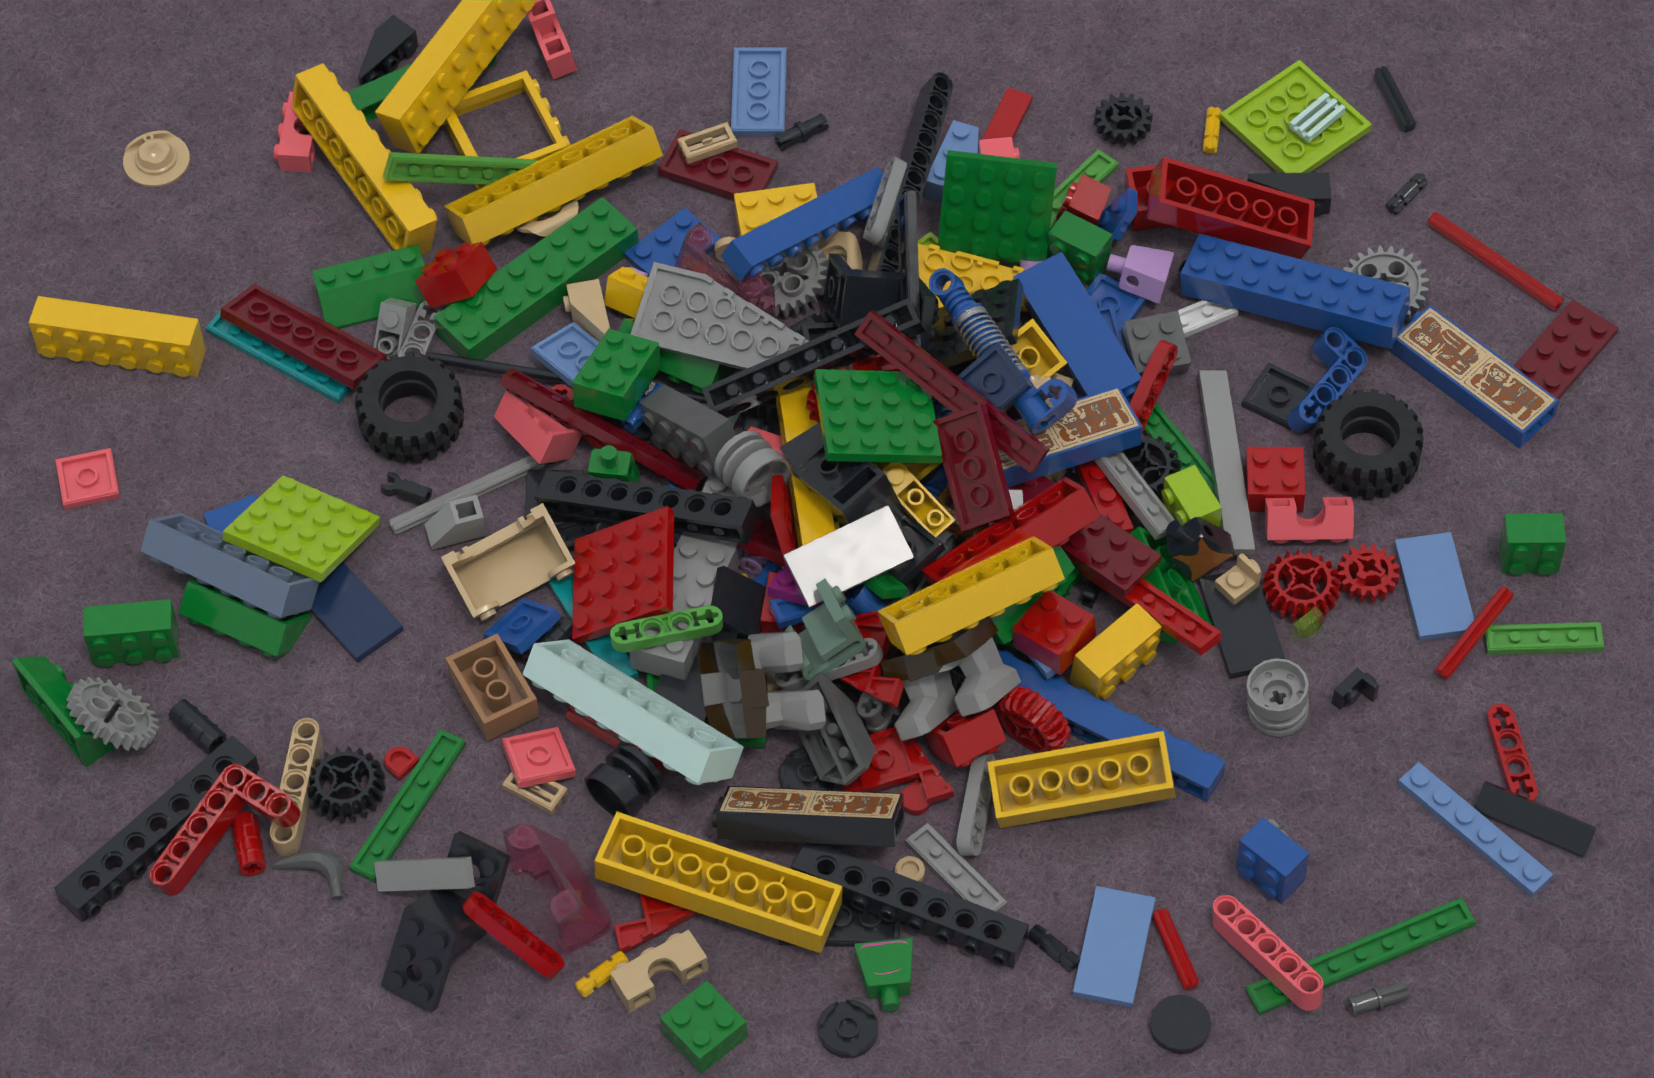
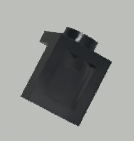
[1332,668,1379,710]

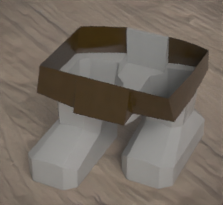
[881,616,1021,741]
[699,632,826,738]

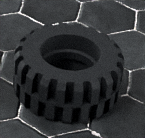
[355,353,464,463]
[1313,389,1424,499]

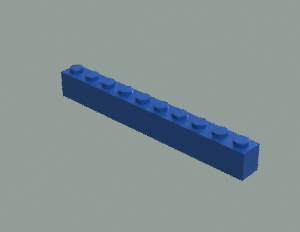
[952,649,1225,802]

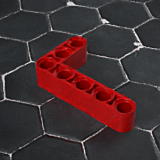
[150,764,301,896]

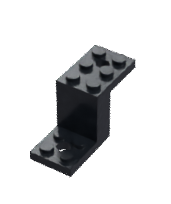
[822,253,939,351]
[790,441,945,585]
[381,831,511,1012]

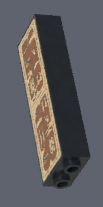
[712,786,905,847]

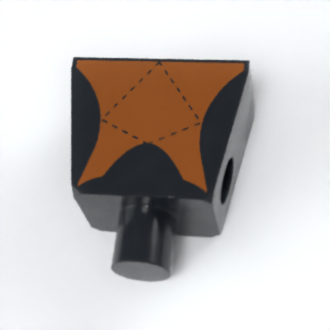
[1166,517,1235,583]

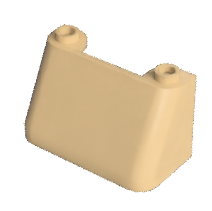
[441,503,576,622]

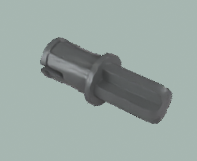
[1347,982,1409,1016]

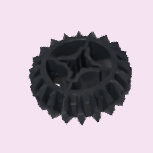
[1120,433,1182,505]
[307,745,386,824]

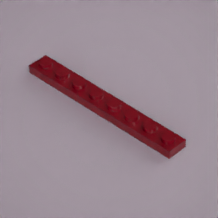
[855,310,1050,473]
[499,368,706,491]

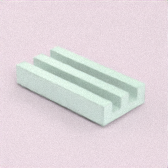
[1289,92,1346,143]

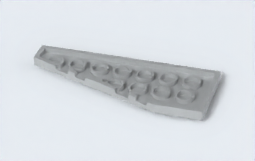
[630,262,849,387]

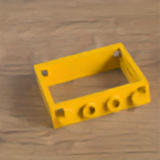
[443,70,570,190]

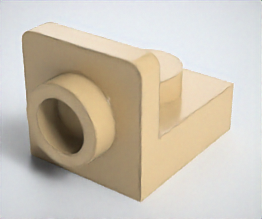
[1214,553,1261,605]

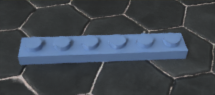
[1398,762,1553,898]

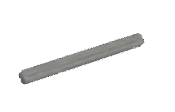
[389,455,544,534]

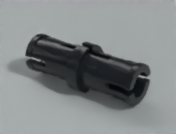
[774,113,829,151]

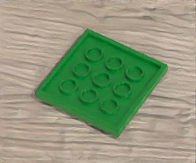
[938,150,1058,262]
[814,369,942,464]

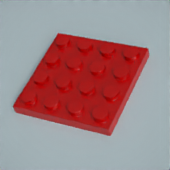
[572,506,674,644]

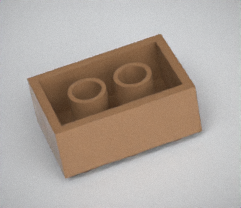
[445,633,539,741]

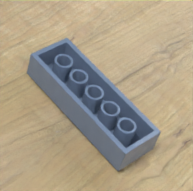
[141,513,319,619]

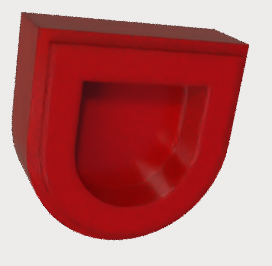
[384,746,420,782]
[899,780,930,816]

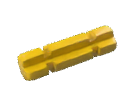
[1203,107,1221,154]
[575,951,629,997]

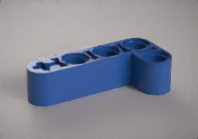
[1287,327,1368,433]

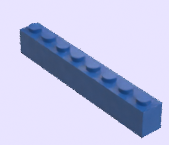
[720,167,883,281]

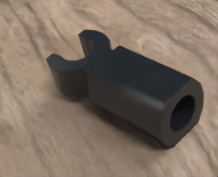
[380,472,432,505]

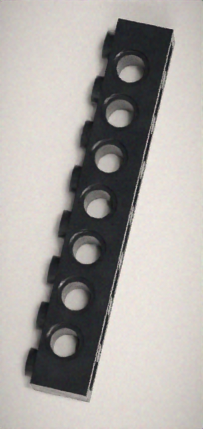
[702,298,926,418]
[534,470,760,544]
[54,735,260,923]
[792,843,1029,968]

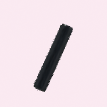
[1374,66,1416,132]

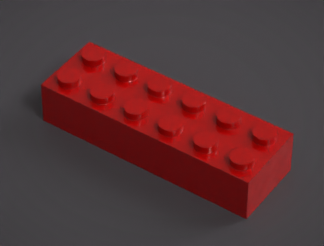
[1147,157,1315,259]
[921,477,1100,586]

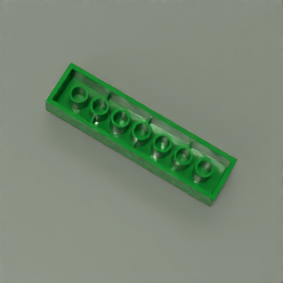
[434,197,639,360]

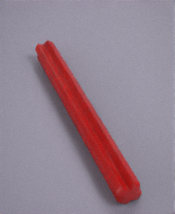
[1427,212,1564,311]

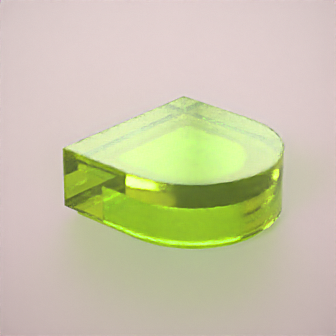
[1294,607,1325,638]

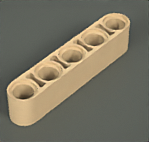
[270,718,323,857]

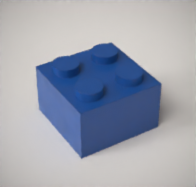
[1236,817,1309,904]

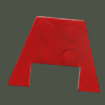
[837,611,905,707]
[844,727,954,804]
[598,846,699,953]

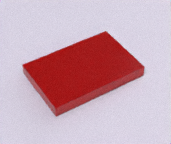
[771,474,797,565]

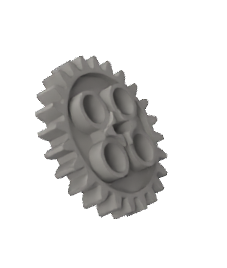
[743,245,828,317]
[1343,246,1429,322]
[66,677,159,751]

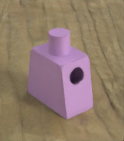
[1106,245,1174,303]

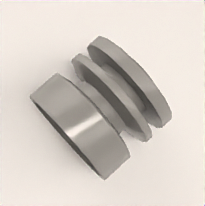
[714,431,791,507]
[1246,658,1309,737]

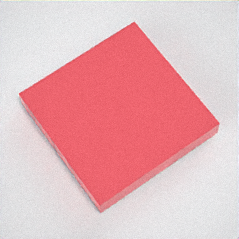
[55,448,120,510]
[502,727,576,789]

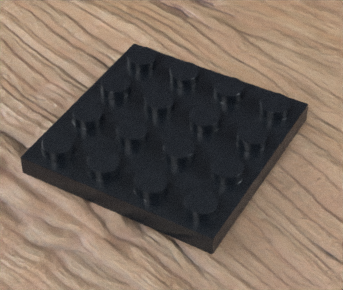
[926,278,1023,368]

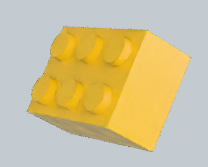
[734,183,817,237]
[1069,603,1162,700]

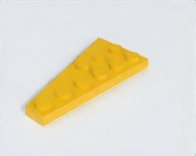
[918,244,1028,312]

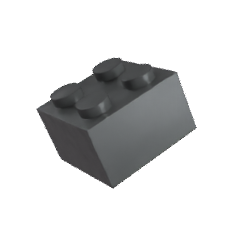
[1121,311,1191,377]

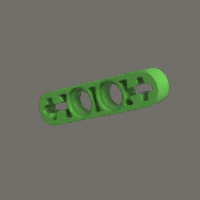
[610,606,723,652]

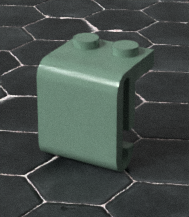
[785,579,866,681]

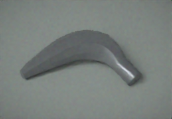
[274,849,343,900]

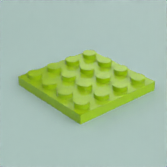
[1219,60,1372,173]
[222,475,380,582]

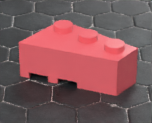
[494,390,582,464]

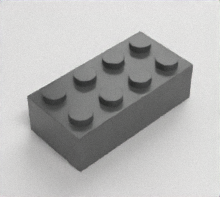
[639,384,735,482]

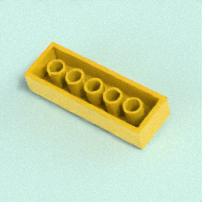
[29,296,206,377]
[878,536,1065,655]
[987,731,1176,828]

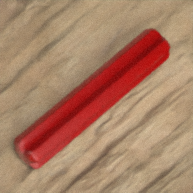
[1153,908,1199,991]

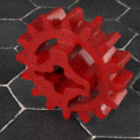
[1337,543,1400,603]

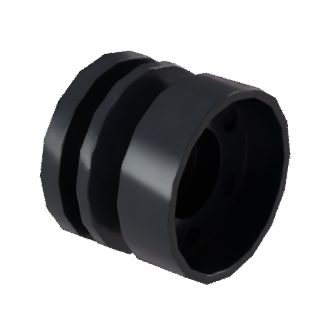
[584,742,664,817]

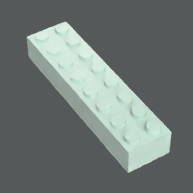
[522,639,744,785]

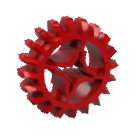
[1262,549,1341,624]
[996,686,1071,754]

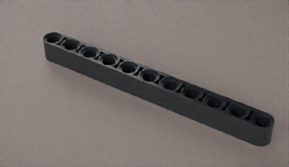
[868,72,953,272]

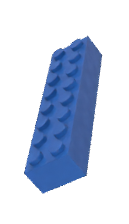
[1181,234,1410,349]

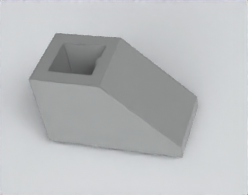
[373,298,417,360]
[424,494,487,550]

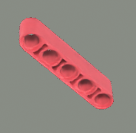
[1213,895,1323,1011]

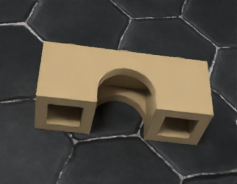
[610,930,708,1013]

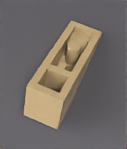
[563,279,610,342]

